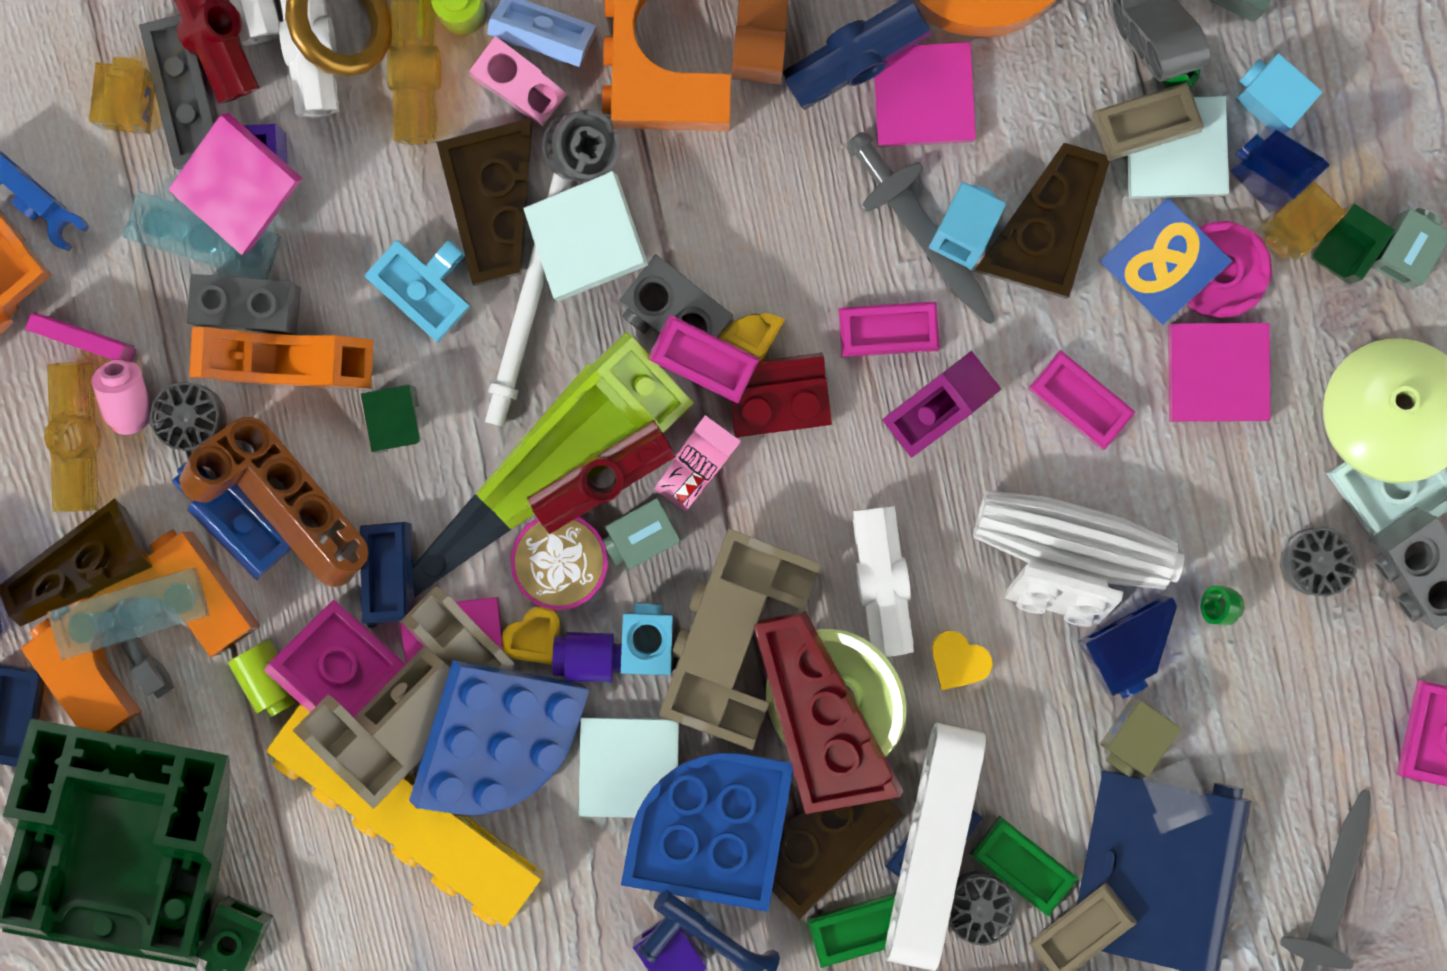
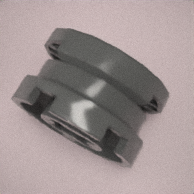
[542,110,620,181]
[150,382,227,452]
[1280,528,1358,597]
[949,871,1017,946]

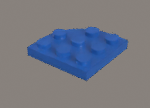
[409,660,590,815]
[621,753,793,912]

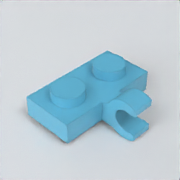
[364,240,472,343]

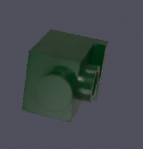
[197,896,273,971]

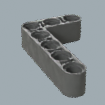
[1111,0,1211,82]

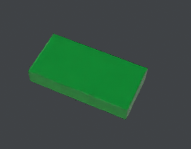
[969,815,1079,917]
[807,892,896,968]

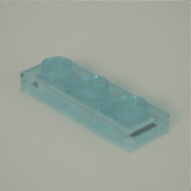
[123,190,281,280]
[47,568,210,660]

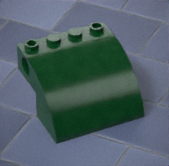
[0,718,230,969]

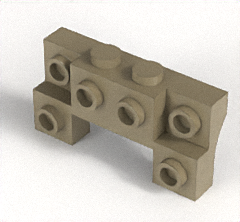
[659,528,821,750]
[292,586,514,809]

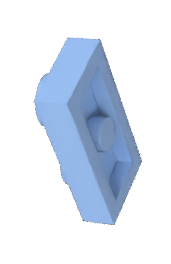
[487,0,597,67]

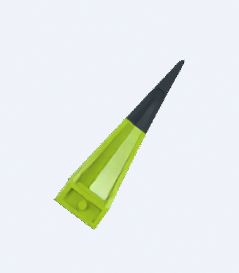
[367,332,694,628]

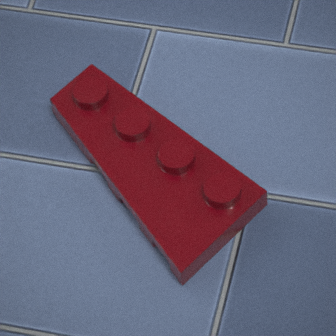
[754,611,904,814]

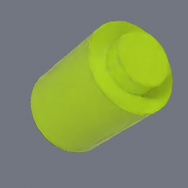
[431,0,486,35]
[227,639,296,718]

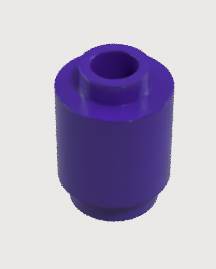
[552,632,622,683]

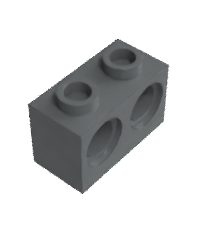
[619,254,733,338]
[187,274,301,335]
[1368,507,1447,630]

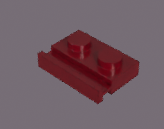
[730,352,832,438]

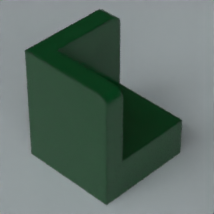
[1311,203,1395,285]
[361,385,421,453]

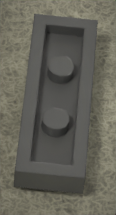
[139,14,216,170]

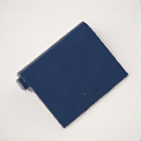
[1077,770,1252,971]

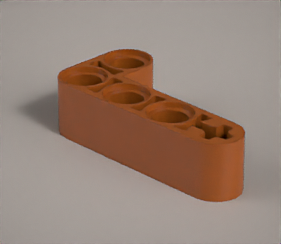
[732,0,788,84]
[179,417,369,587]

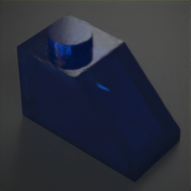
[1230,130,1330,213]
[1078,596,1177,699]

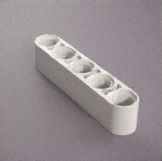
[885,722,986,971]

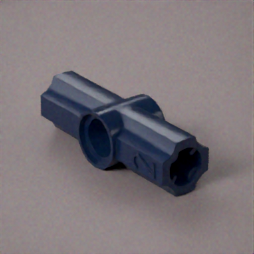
[782,0,932,110]

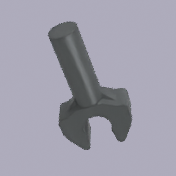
[107,612,174,699]

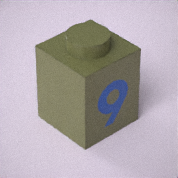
[1099,697,1182,777]

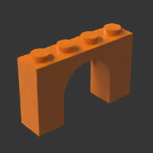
[602,0,731,131]
[20,529,260,733]

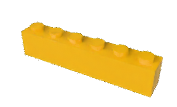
[266,704,545,928]

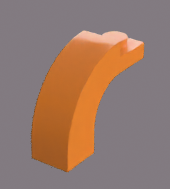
[914,0,1057,38]
[189,327,374,389]

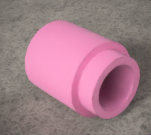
[91,360,152,435]

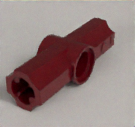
[174,0,260,104]
[527,419,676,535]

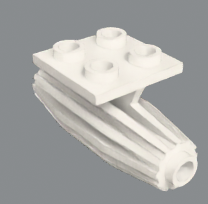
[973,491,1185,627]

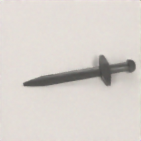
[847,132,994,324]
[1280,790,1370,971]

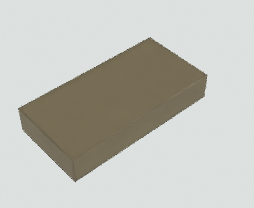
[1092,82,1204,161]
[1028,882,1138,971]

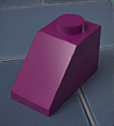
[882,350,1001,458]

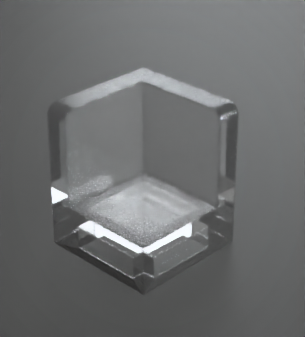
[1144,758,1213,834]

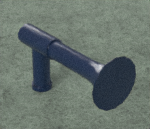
[637,890,780,971]

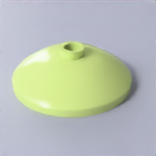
[1323,338,1447,483]
[766,629,906,757]

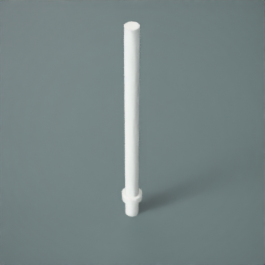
[485,173,572,427]

